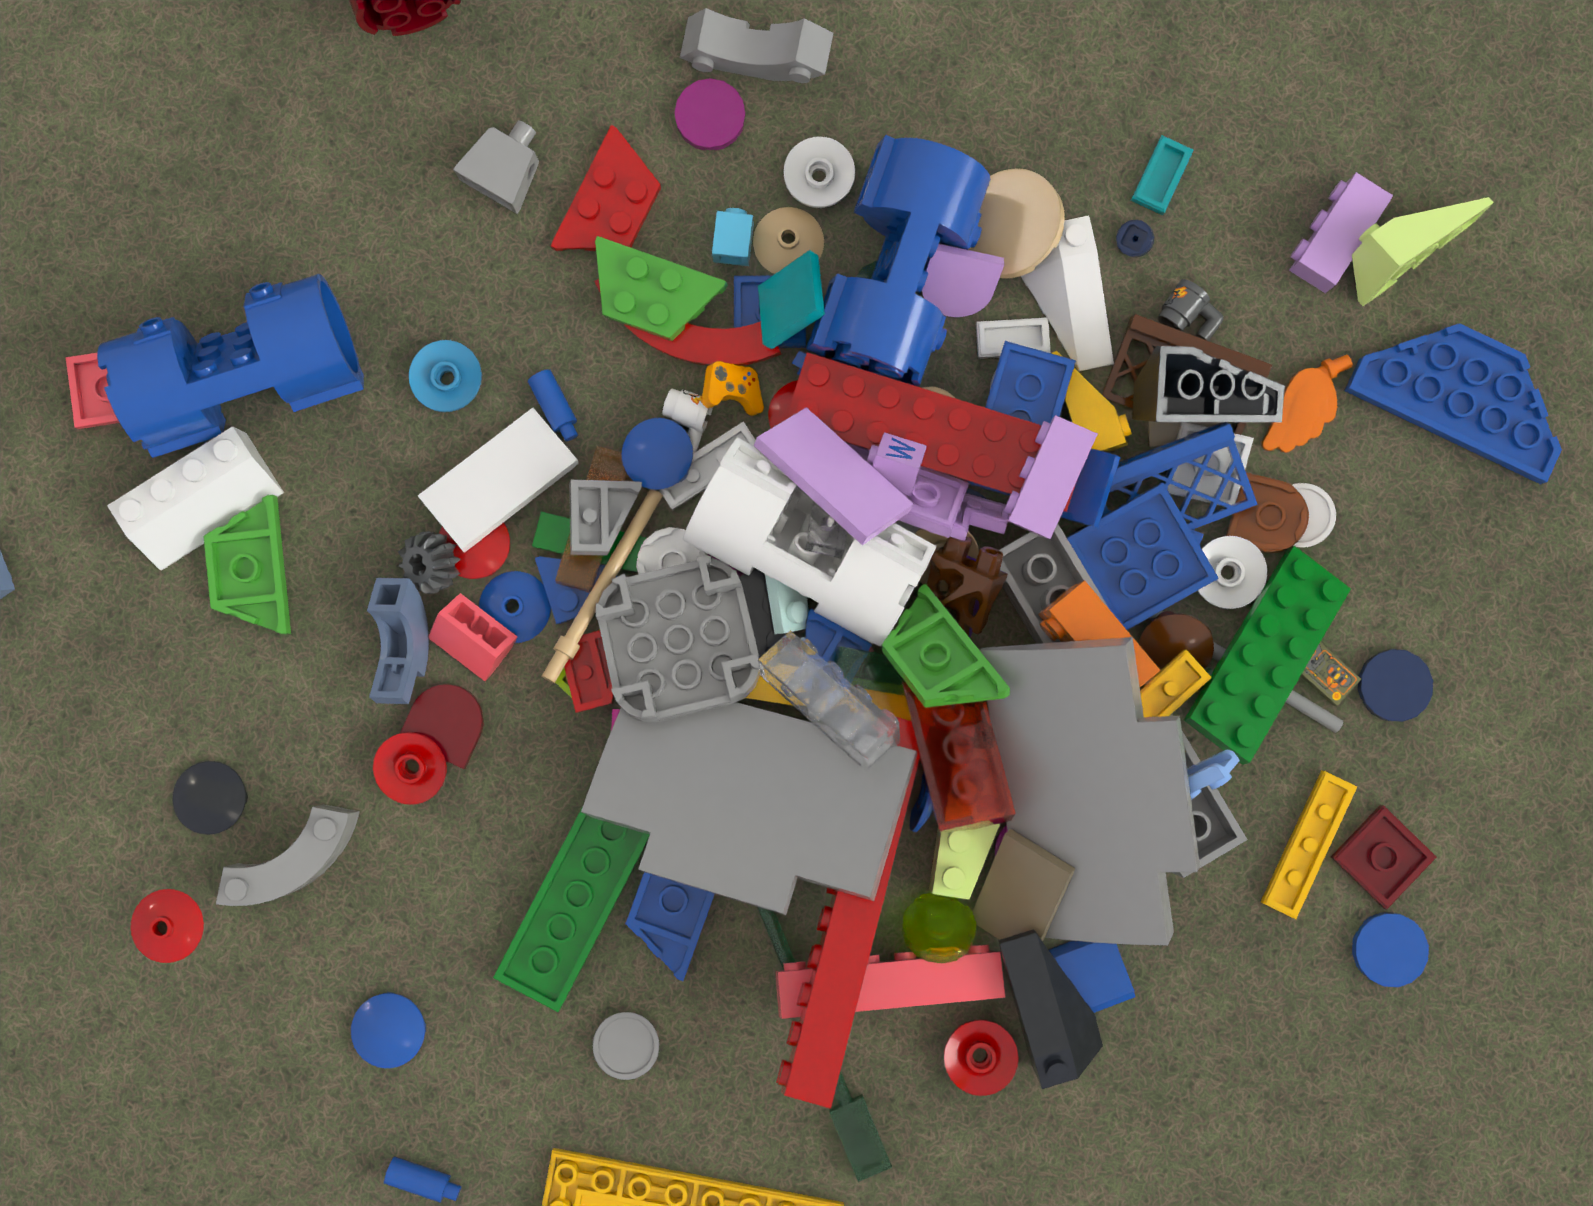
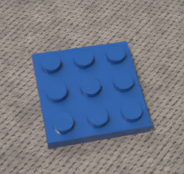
[1066,482,1219,630]

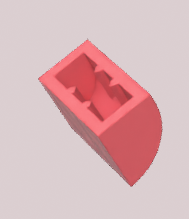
[429,593,517,681]

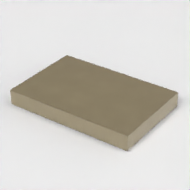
[969,829,1075,941]

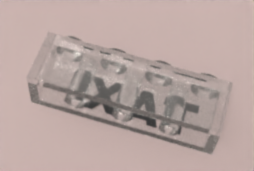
[758,630,900,773]

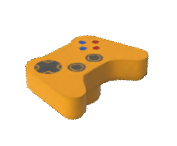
[702,361,764,416]

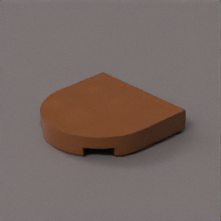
[1226,472,1309,553]

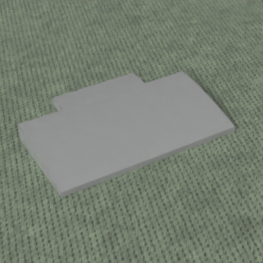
[980,637,1200,945]
[581,702,917,915]

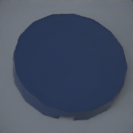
[1357,649,1433,722]

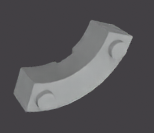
[680,8,833,83]
[216,805,360,906]

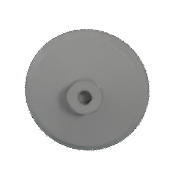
[593,1012,659,1080]

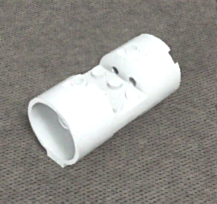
[683,437,936,646]

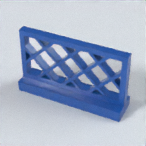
[1102,422,1258,530]

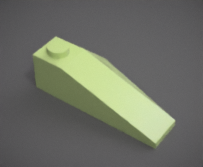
[1352,197,1494,306]

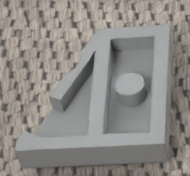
[569,479,642,555]

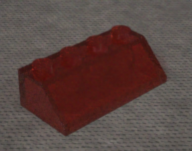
[902,682,1016,832]

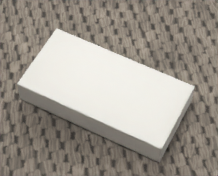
[976,318,1051,359]

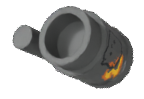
[1157,279,1224,341]

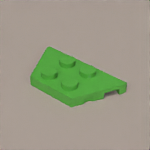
[595,236,728,341]
[203,494,291,634]
[882,584,1010,707]

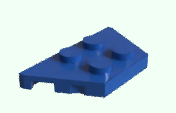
[625,872,715,981]

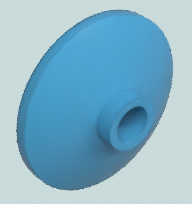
[409,340,482,412]

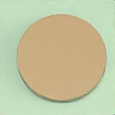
[968,169,1065,278]

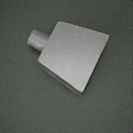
[453,120,539,214]

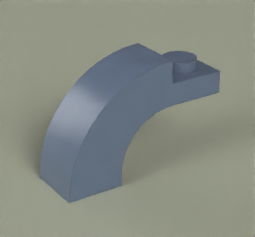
[367,578,429,704]

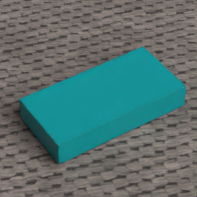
[1130,135,1194,215]

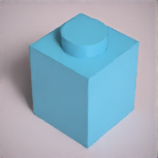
[712,208,754,266]

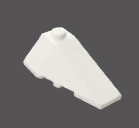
[1021,215,1114,372]

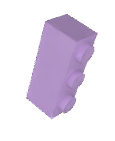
[1289,172,1393,293]
[1004,415,1098,539]

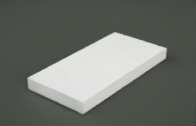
[418,408,579,553]

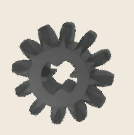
[397,531,461,594]

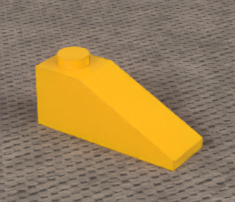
[1051,351,1132,452]

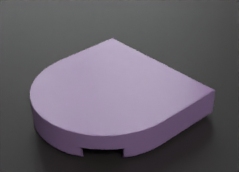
[922,244,1004,317]

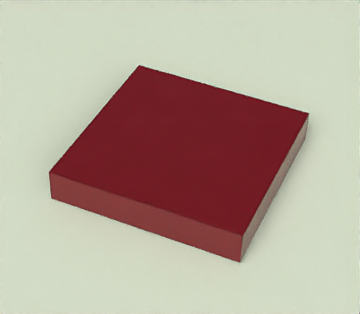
[1331,805,1437,910]

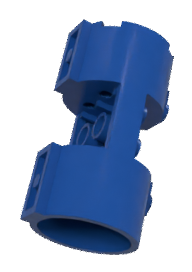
[806,135,991,387]
[97,274,364,458]

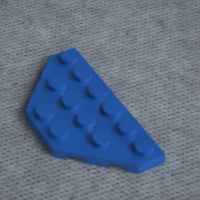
[1344,323,1562,484]

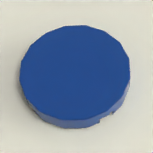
[1352,912,1429,987]

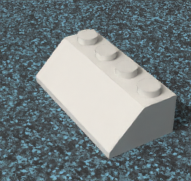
[107,426,284,571]

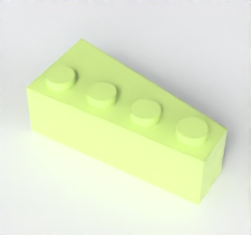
[929,745,1005,899]

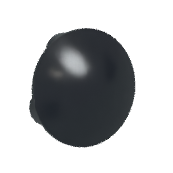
[172,761,248,835]

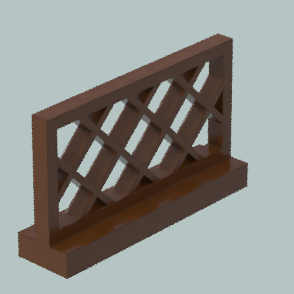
[1102,314,1272,435]

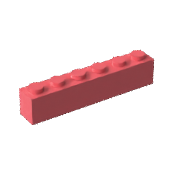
[775,945,1005,1019]

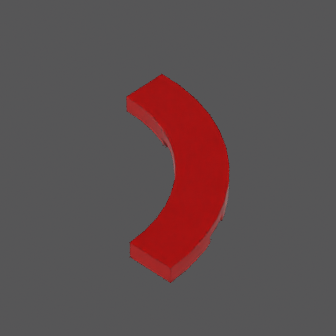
[594,279,782,366]

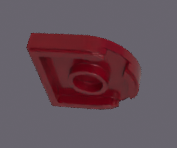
[400,684,484,769]

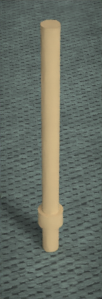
[542,489,663,683]

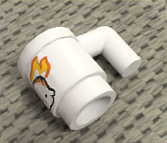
[662,388,713,453]

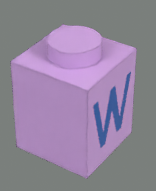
[867,432,927,496]

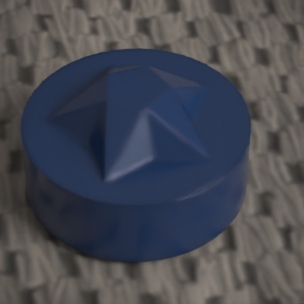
[1116,220,1154,257]

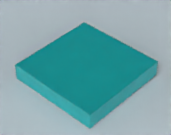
[758,250,825,349]

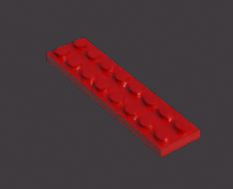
[786,352,1077,512]

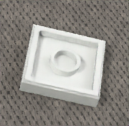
[1166,422,1254,505]

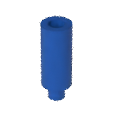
[527,369,578,442]
[384,1156,462,1203]

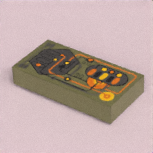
[1301,642,1361,706]

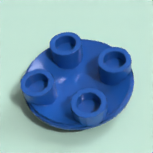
[622,418,693,490]
[351,992,426,1068]

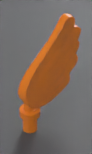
[1261,354,1353,453]

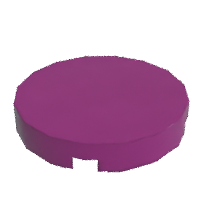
[674,78,746,150]

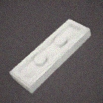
[660,421,756,511]

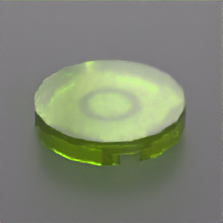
[901,893,976,964]

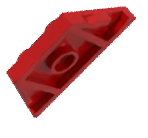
[550,125,661,251]

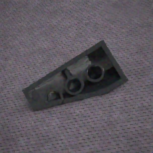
[1132,346,1285,422]
[998,929,1103,1089]

